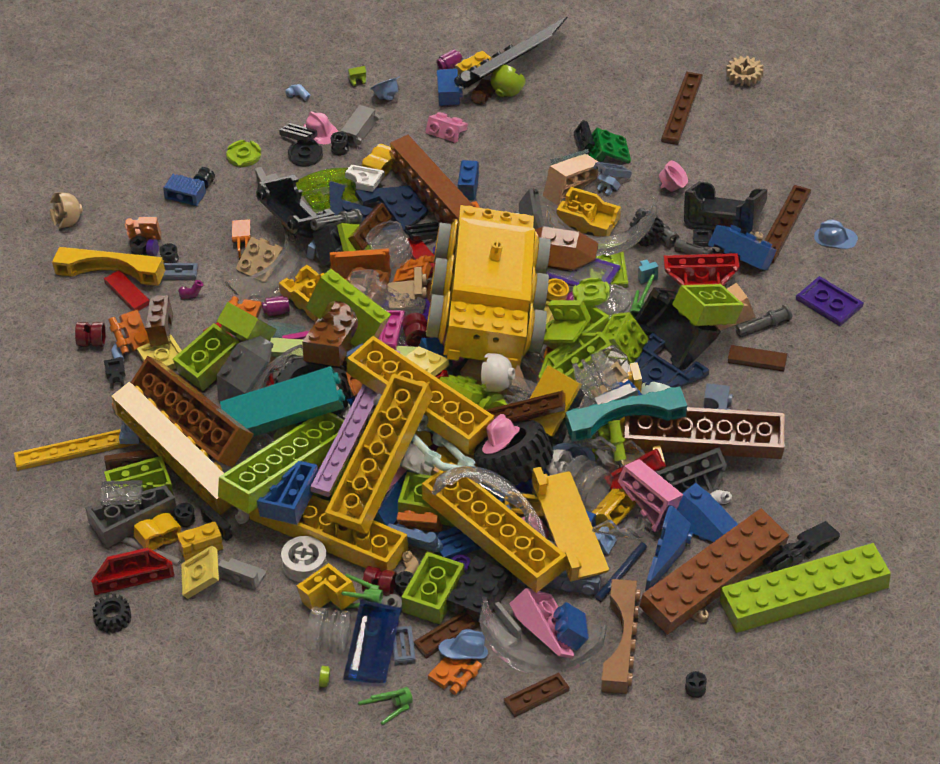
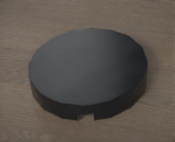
[288,140,323,167]

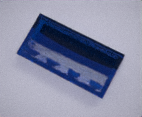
[343,599,401,683]

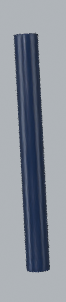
[595,542,647,602]

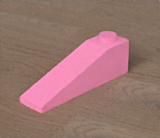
[509,588,574,659]

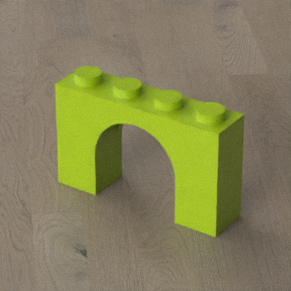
[306,269,391,347]

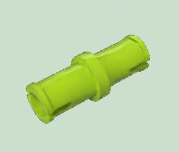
[607,420,627,462]

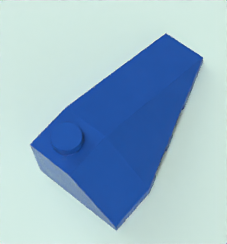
[374,470,409,526]
[677,483,738,542]
[645,505,693,592]

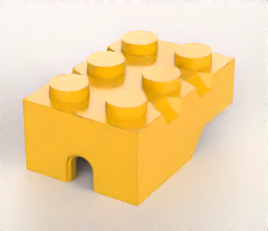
[556,187,621,240]
[279,265,324,322]

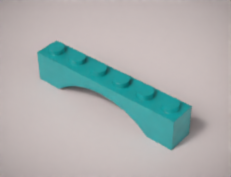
[565,387,687,442]

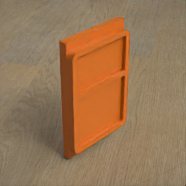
[330,249,391,279]

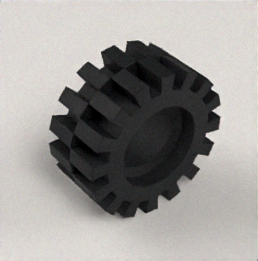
[629,211,664,247]
[92,594,131,633]

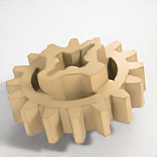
[726,56,764,86]

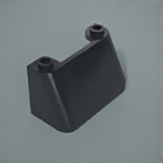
[256,174,335,239]
[684,181,768,234]
[635,287,721,370]

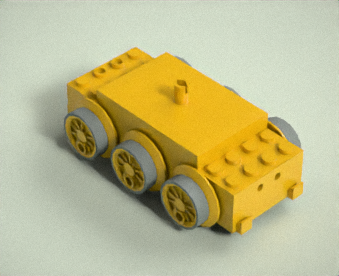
[426,205,551,369]

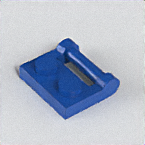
[434,526,481,559]

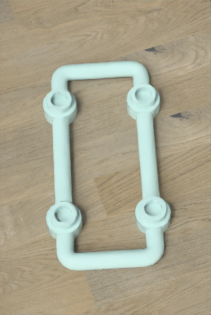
[411,422,477,476]

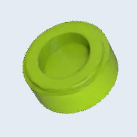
[319,665,330,687]

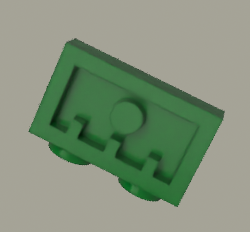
[588,127,631,163]

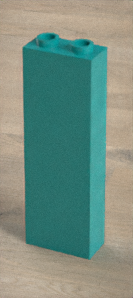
[220,366,345,437]

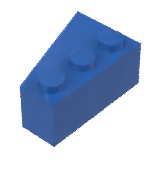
[708,225,777,270]
[257,461,318,525]

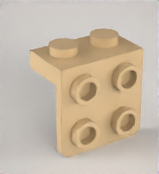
[236,237,289,282]
[387,267,427,311]

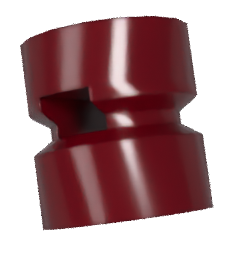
[402,313,430,347]
[75,322,106,346]
[362,566,397,596]

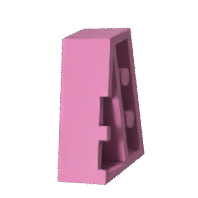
[618,459,683,532]

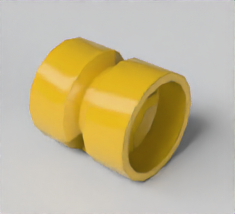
[546,278,569,301]

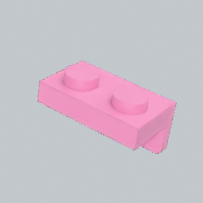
[425,112,468,143]

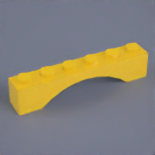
[52,247,165,286]

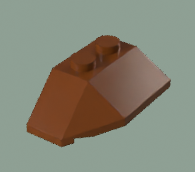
[535,227,599,271]

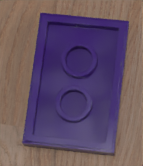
[796,276,864,326]

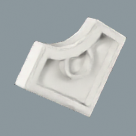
[345,165,385,192]

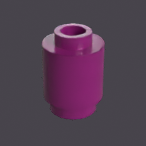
[436,49,463,70]
[262,296,290,316]

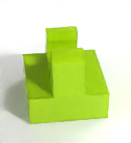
[348,66,366,86]

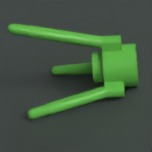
[629,274,654,319]
[336,574,383,608]
[358,687,413,725]

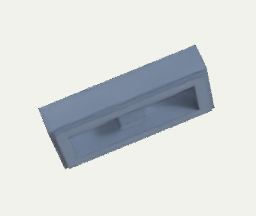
[593,162,632,178]
[162,263,198,280]
[391,626,416,665]

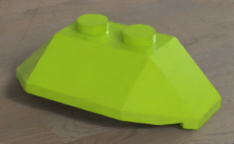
[538,332,612,382]

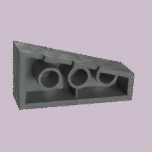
[85,485,176,548]

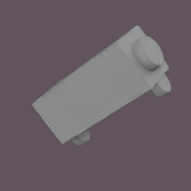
[341,105,380,147]

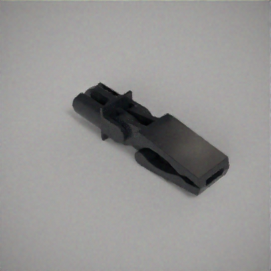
[762,521,840,572]

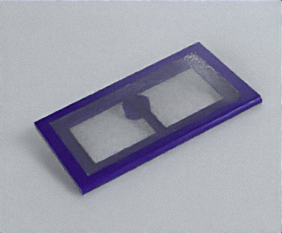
[546,258,621,287]

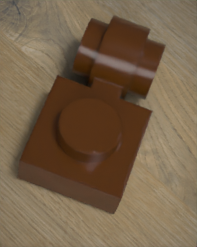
[471,79,495,105]

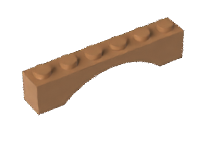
[601,579,640,694]

